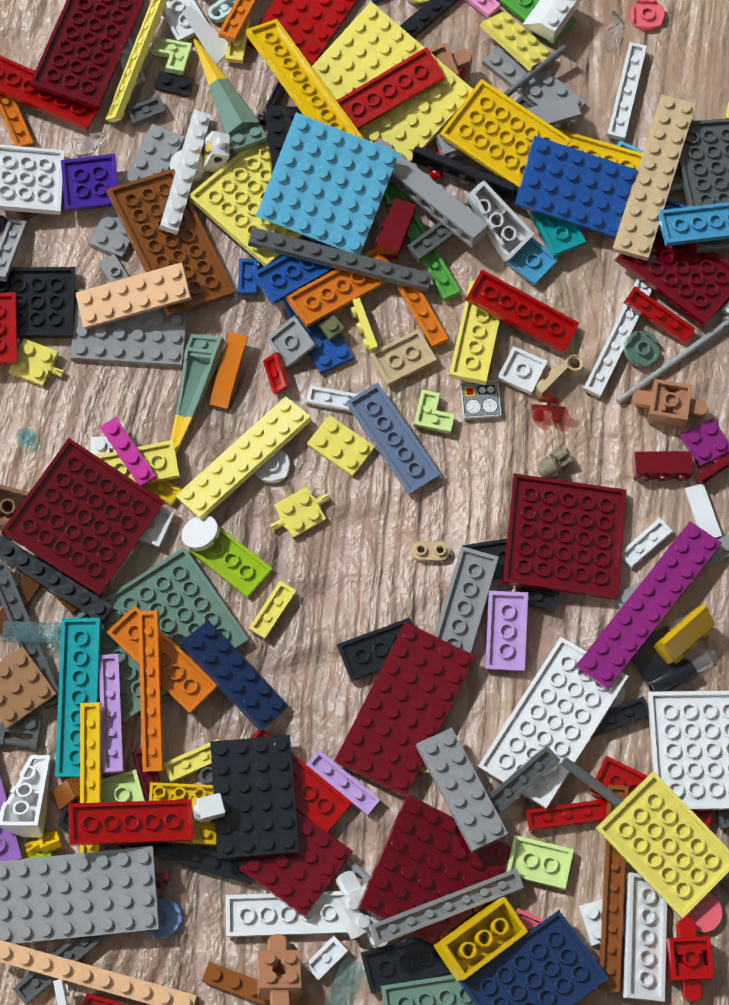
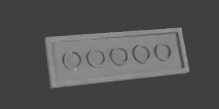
[482,44,586,128]
[435,546,499,653]
[416,728,508,853]

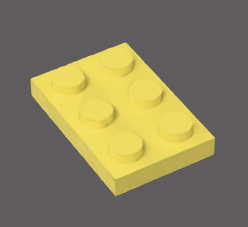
[307,415,375,478]

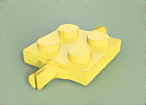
[8,339,65,387]
[270,486,330,539]

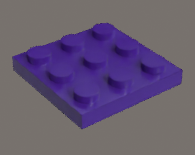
[61,154,119,212]

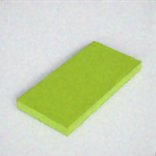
[189,525,273,599]

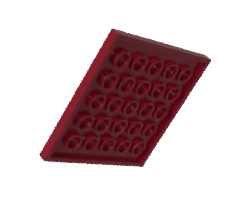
[2,438,165,596]
[502,473,627,600]
[357,794,512,945]

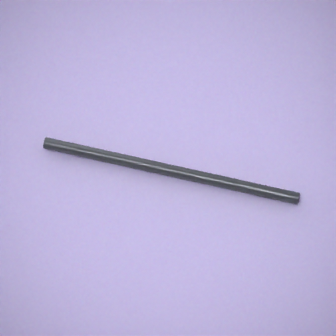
[560,757,729,892]

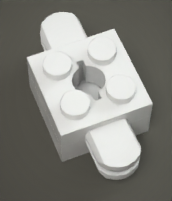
[332,871,388,948]

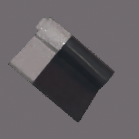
[633,615,719,692]

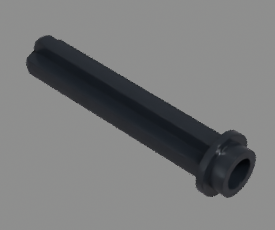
[258,80,285,126]

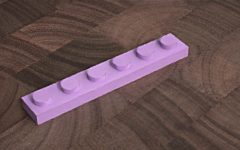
[99,654,124,774]

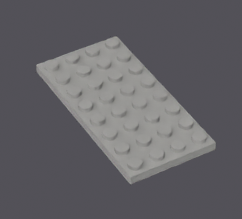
[0,846,160,944]

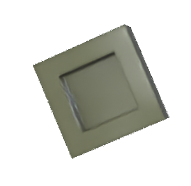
[318,314,345,341]

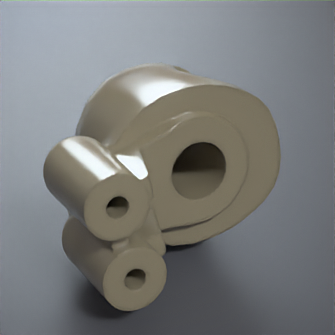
[537,448,576,479]

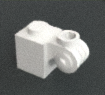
[192,793,225,823]

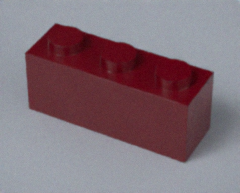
[375,198,416,260]
[632,451,693,482]

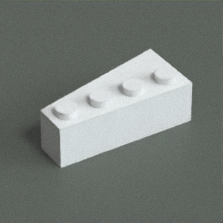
[466,181,534,262]

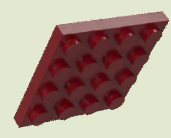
[239,810,353,918]

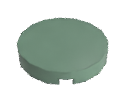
[624,330,660,368]

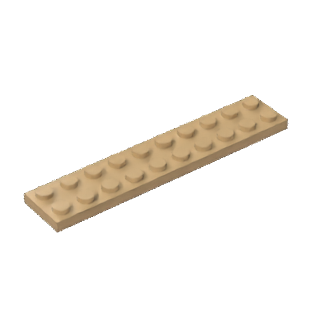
[612,94,696,261]

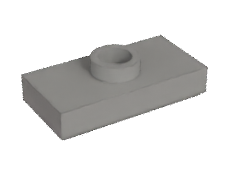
[98,254,129,283]

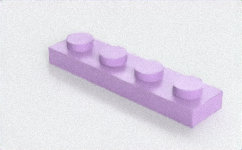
[306,749,381,816]

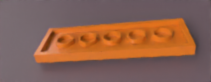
[286,247,389,328]
[106,605,218,714]

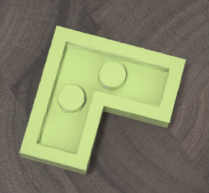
[153,37,192,75]
[414,390,455,434]

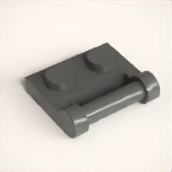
[0,714,43,751]

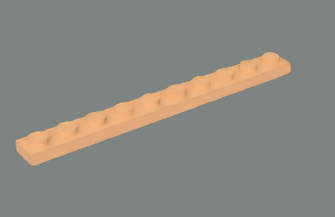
[0,940,197,1005]

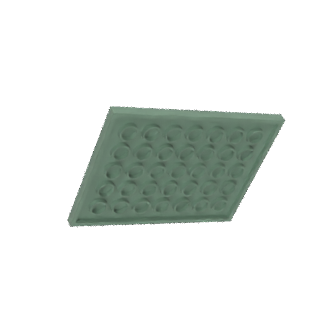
[53,546,249,724]

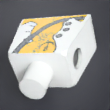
[203,131,230,173]

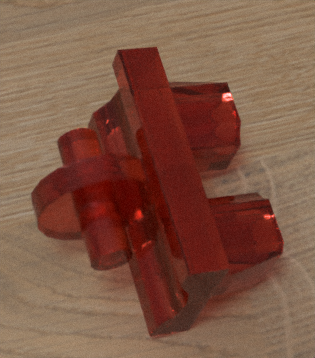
[530,392,566,423]

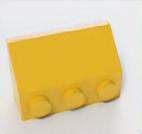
[653,604,715,664]

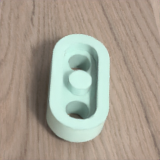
[208,0,236,23]

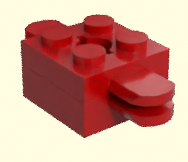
[666,917,714,1002]

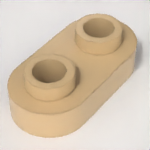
[411,541,450,562]

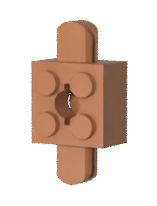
[429,42,472,78]
[631,379,708,428]
[256,934,301,1005]

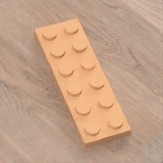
[76,262,192,329]

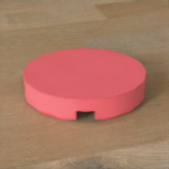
[629,0,665,32]
[684,893,722,933]

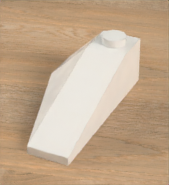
[0,755,51,838]

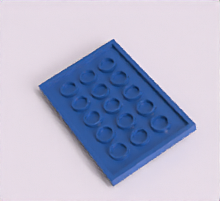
[514,136,637,239]

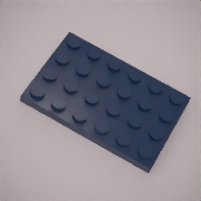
[458,910,609,1005]

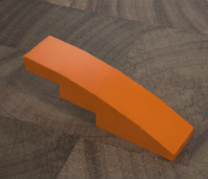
[210,332,248,409]

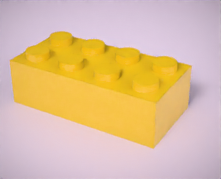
[434,897,528,981]

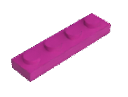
[100,417,156,487]

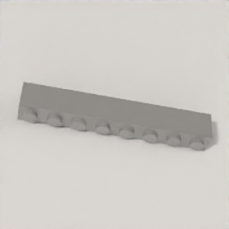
[436,95,581,160]
[374,138,488,248]

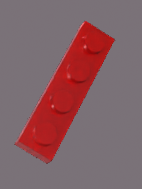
[623,286,696,345]
[525,799,606,831]

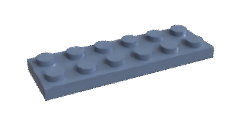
[346,383,441,495]

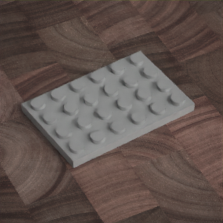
[70,289,188,368]

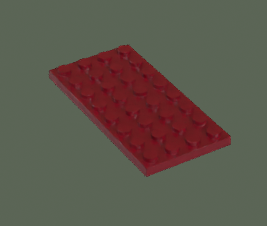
[30,0,145,110]
[334,622,476,797]

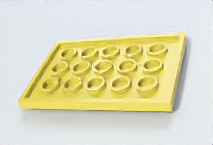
[595,771,729,918]

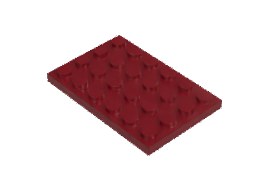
[615,224,729,327]

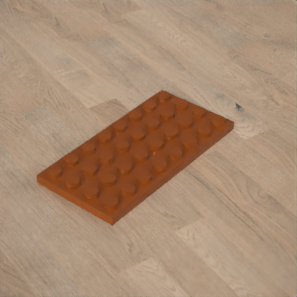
[107,169,235,317]

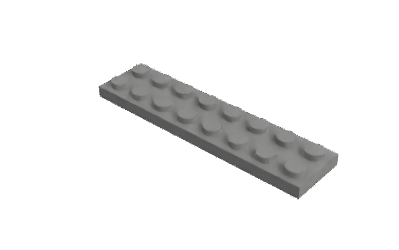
[89,124,185,260]

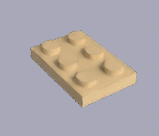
[370,329,437,387]

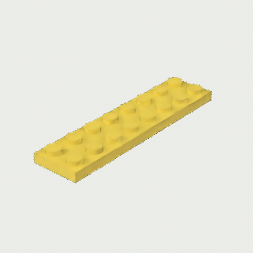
[176,397,312,521]

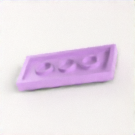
[485,591,528,671]

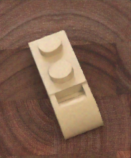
[535,355,583,400]

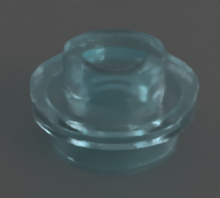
[16,427,36,446]

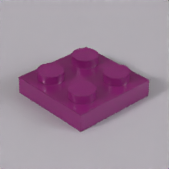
[680,418,729,468]

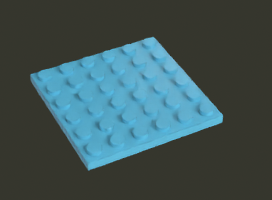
[256,112,399,255]

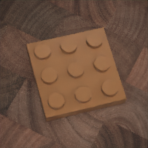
[0,647,57,730]

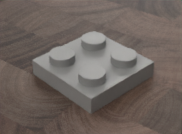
[266,315,317,369]

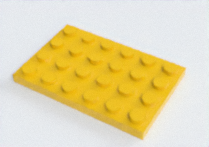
[439,79,571,190]

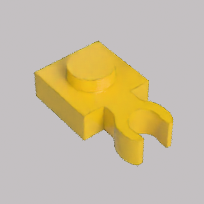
[25,830,62,857]

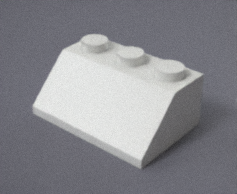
[523,0,581,43]

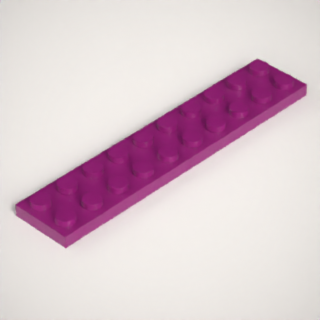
[575,521,722,691]

